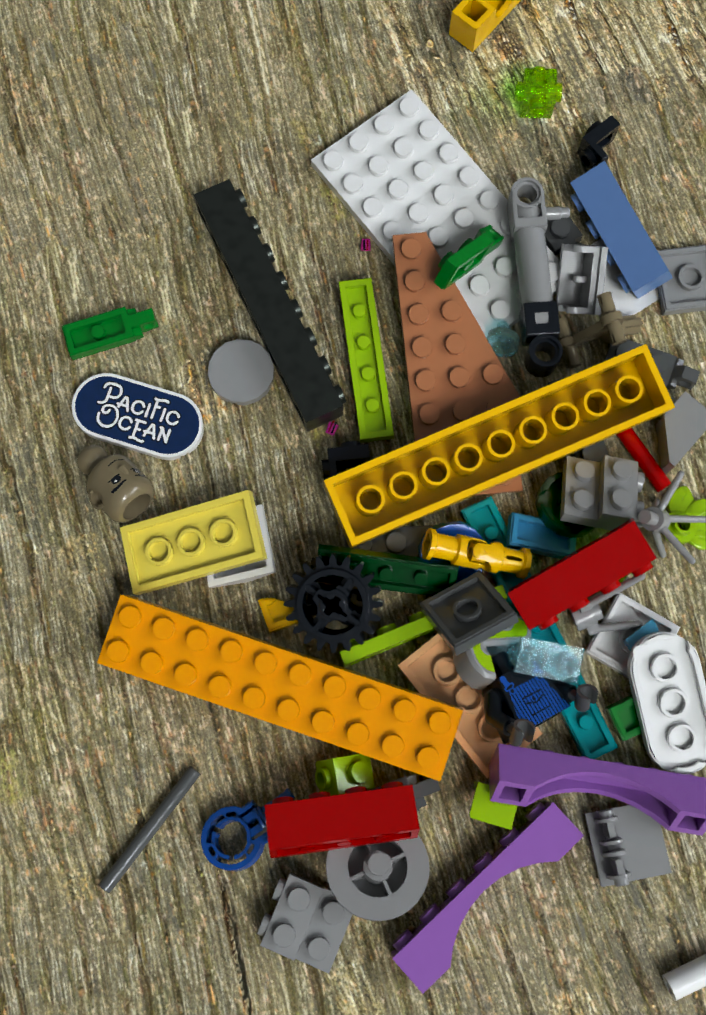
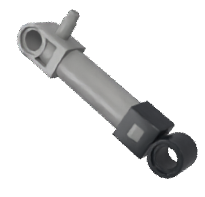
[507,177,570,378]

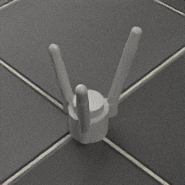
[569,573,646,636]

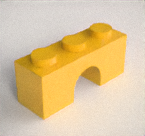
[449,0,521,52]

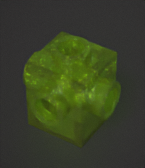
[515,66,562,118]

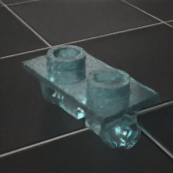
[507,636,585,684]

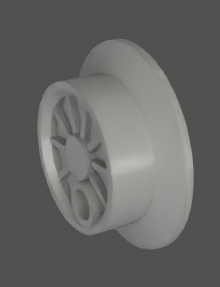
[326,835,430,921]

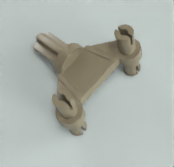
[558,292,643,369]

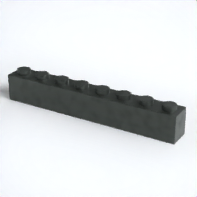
[194,179,346,432]

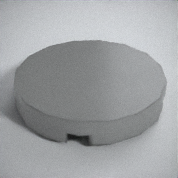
[208,339,275,406]

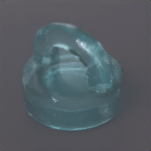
[487,320,520,358]

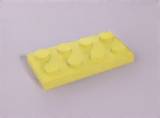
[120,490,267,595]

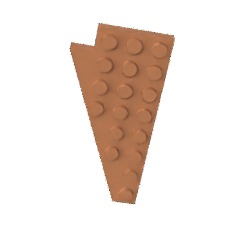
[392,232,523,497]

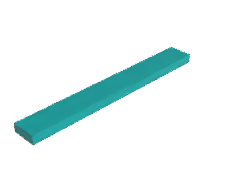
[460,496,618,759]

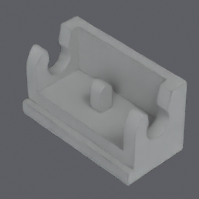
[556,243,608,315]

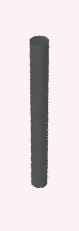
[99,766,201,893]

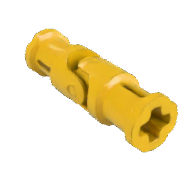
[421,528,532,579]

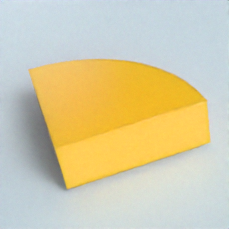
[258,598,299,634]

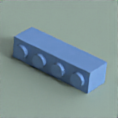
[570,160,673,299]

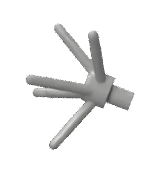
[636,470,706,564]

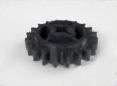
[284,552,384,653]

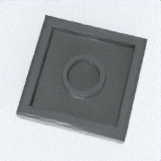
[419,571,519,656]

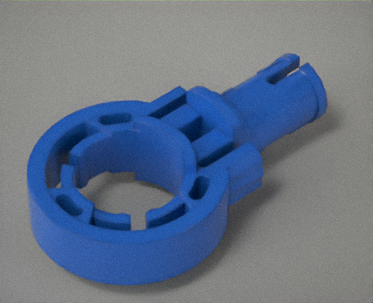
[201,788,295,871]

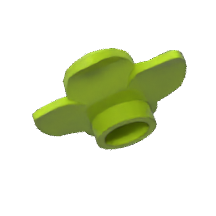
[663,486,706,550]

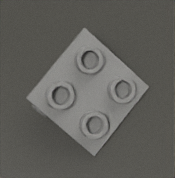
[584,805,672,887]

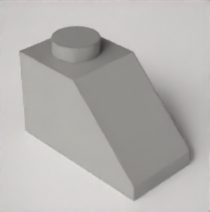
[656,391,706,474]

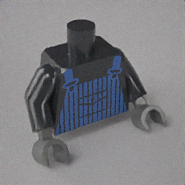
[482,651,598,746]

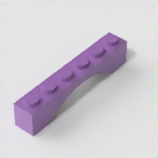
[489,743,706,836]
[391,801,584,994]

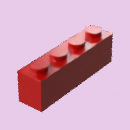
[507,518,657,630]
[264,781,420,858]

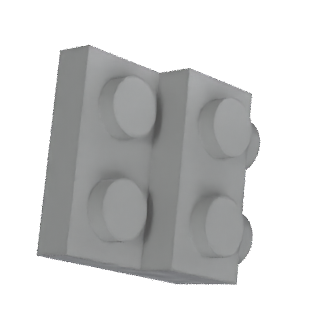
[560,455,645,531]
[257,872,353,974]

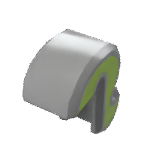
[453,615,532,690]

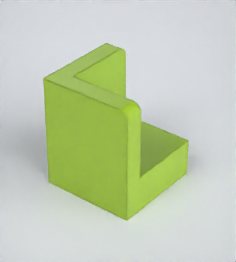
[469,781,517,830]

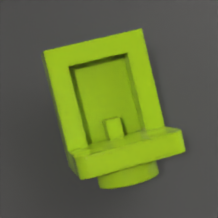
[315,754,375,796]

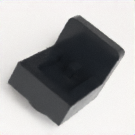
[577,115,620,169]
[321,441,370,480]

